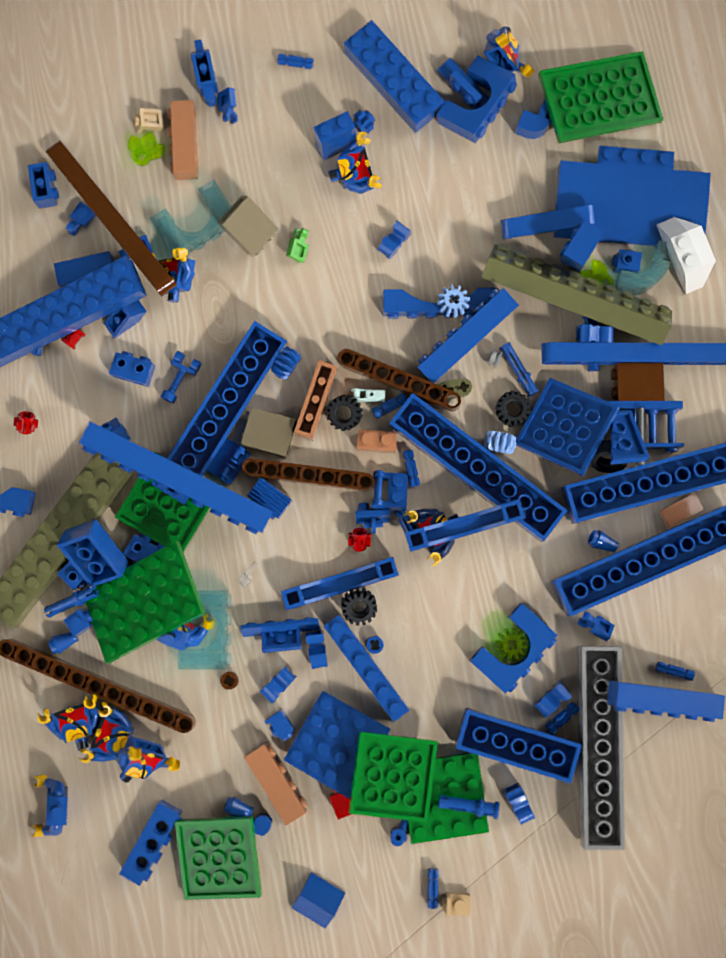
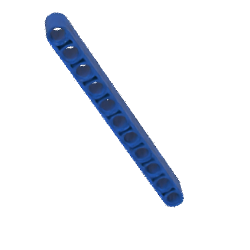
[541,342,726,365]

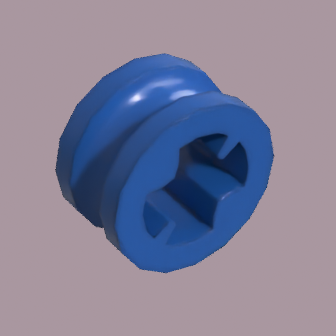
[366,636,384,654]

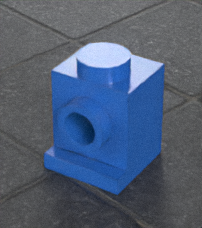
[264,709,295,742]

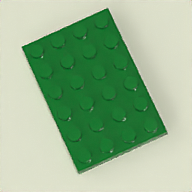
[538,51,664,144]
[85,541,206,664]

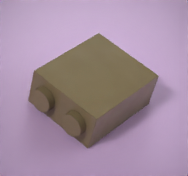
[217,195,278,257]
[239,407,297,458]

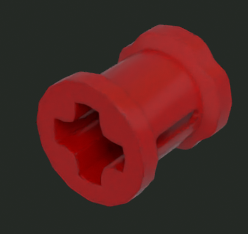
[61,329,85,350]

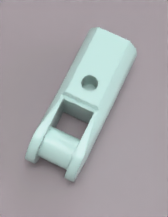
[351,388,385,402]

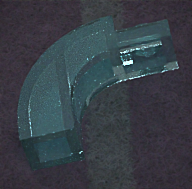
[615,241,670,295]

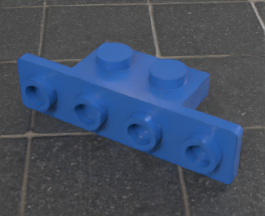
[437,58,500,115]
[241,617,320,653]

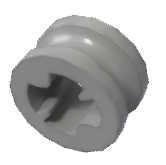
[488,349,503,368]

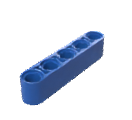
[500,205,595,239]

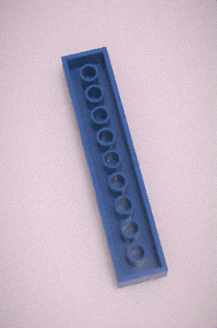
[0,256,147,367]
[151,320,287,505]
[389,393,568,542]
[79,421,273,534]
[561,443,726,524]
[551,505,726,617]

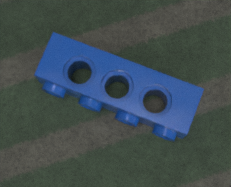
[119,799,182,886]

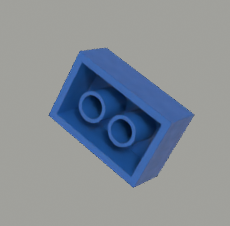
[559,220,604,273]
[57,519,129,586]

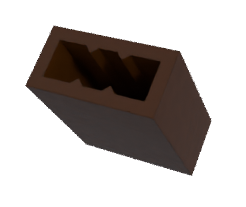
[611,363,665,401]

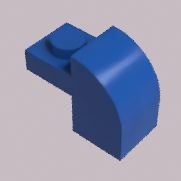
[515,99,551,139]

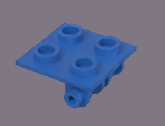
[207,438,251,486]

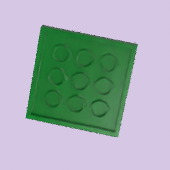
[115,451,210,553]
[348,731,438,822]
[408,753,489,844]
[175,816,262,900]

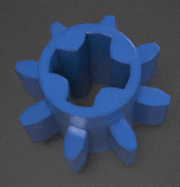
[353,110,375,134]

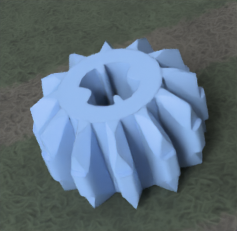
[437,285,470,318]
[484,431,516,454]

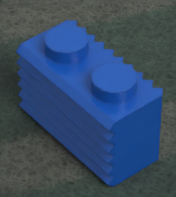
[247,477,292,519]

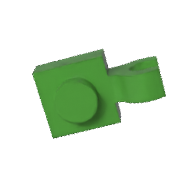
[286,228,309,263]

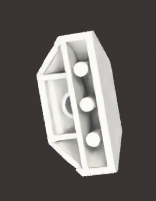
[656,217,716,294]

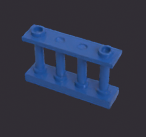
[607,401,684,452]

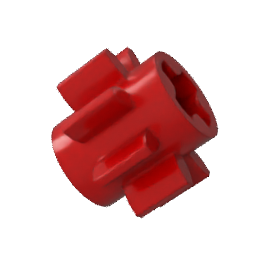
[13,411,39,435]
[348,528,371,552]

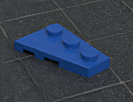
[610,410,649,465]

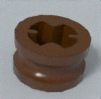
[220,672,239,690]

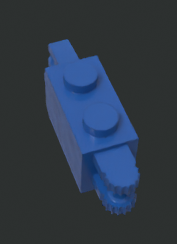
[191,39,219,108]

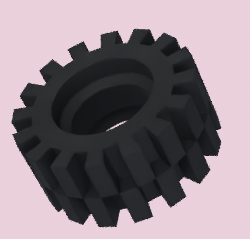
[495,391,531,427]
[326,395,363,431]
[341,587,377,626]

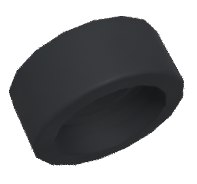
[591,440,627,473]

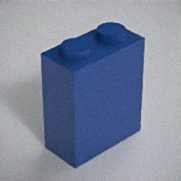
[313,111,356,161]

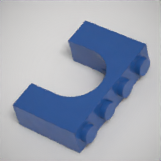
[437,55,517,144]
[469,603,557,694]

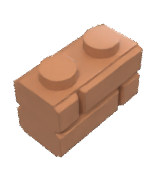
[357,429,397,453]

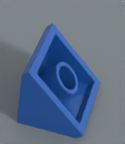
[291,872,345,928]

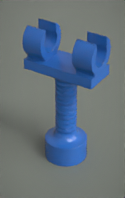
[160,351,202,404]

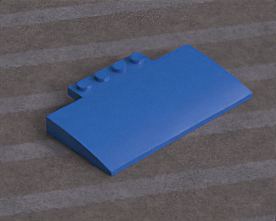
[553,146,711,247]

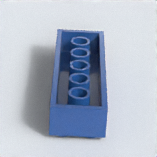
[343,20,445,133]
[454,707,582,784]

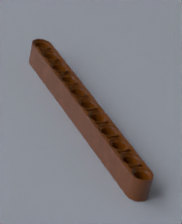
[45,140,177,297]
[0,639,196,733]

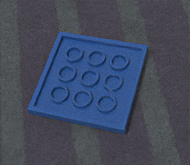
[516,378,619,476]
[284,691,391,799]

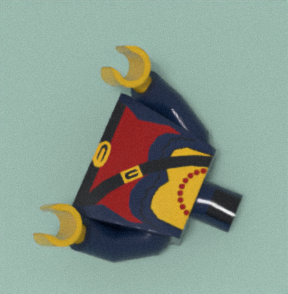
[404,508,459,567]

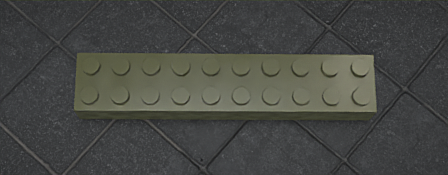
[482,244,672,345]
[0,452,134,628]

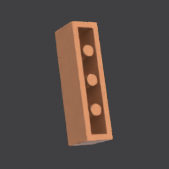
[168,100,199,180]
[294,360,338,441]
[244,742,308,825]

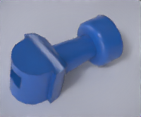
[390,820,408,846]

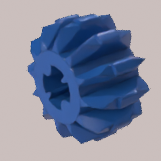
[271,346,301,380]

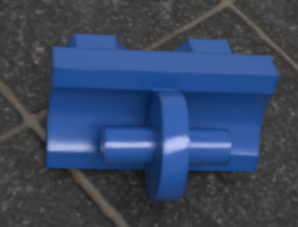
[355,503,391,533]

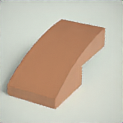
[659,493,704,528]

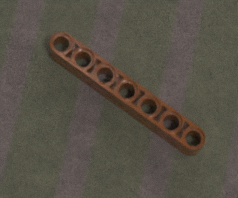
[338,349,461,412]
[242,458,374,492]

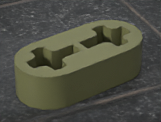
[436,378,472,400]

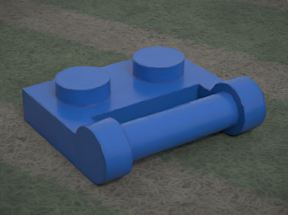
[372,470,408,511]

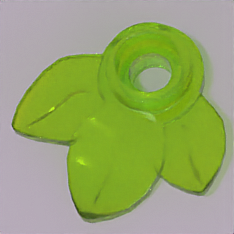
[128,131,165,166]
[579,259,614,286]

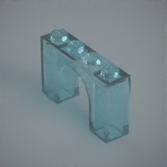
[150,180,231,257]
[178,591,232,669]

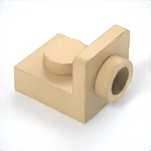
[133,108,163,133]
[442,892,470,918]

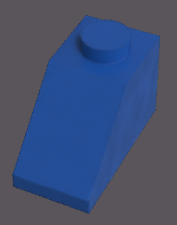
[104,300,147,338]

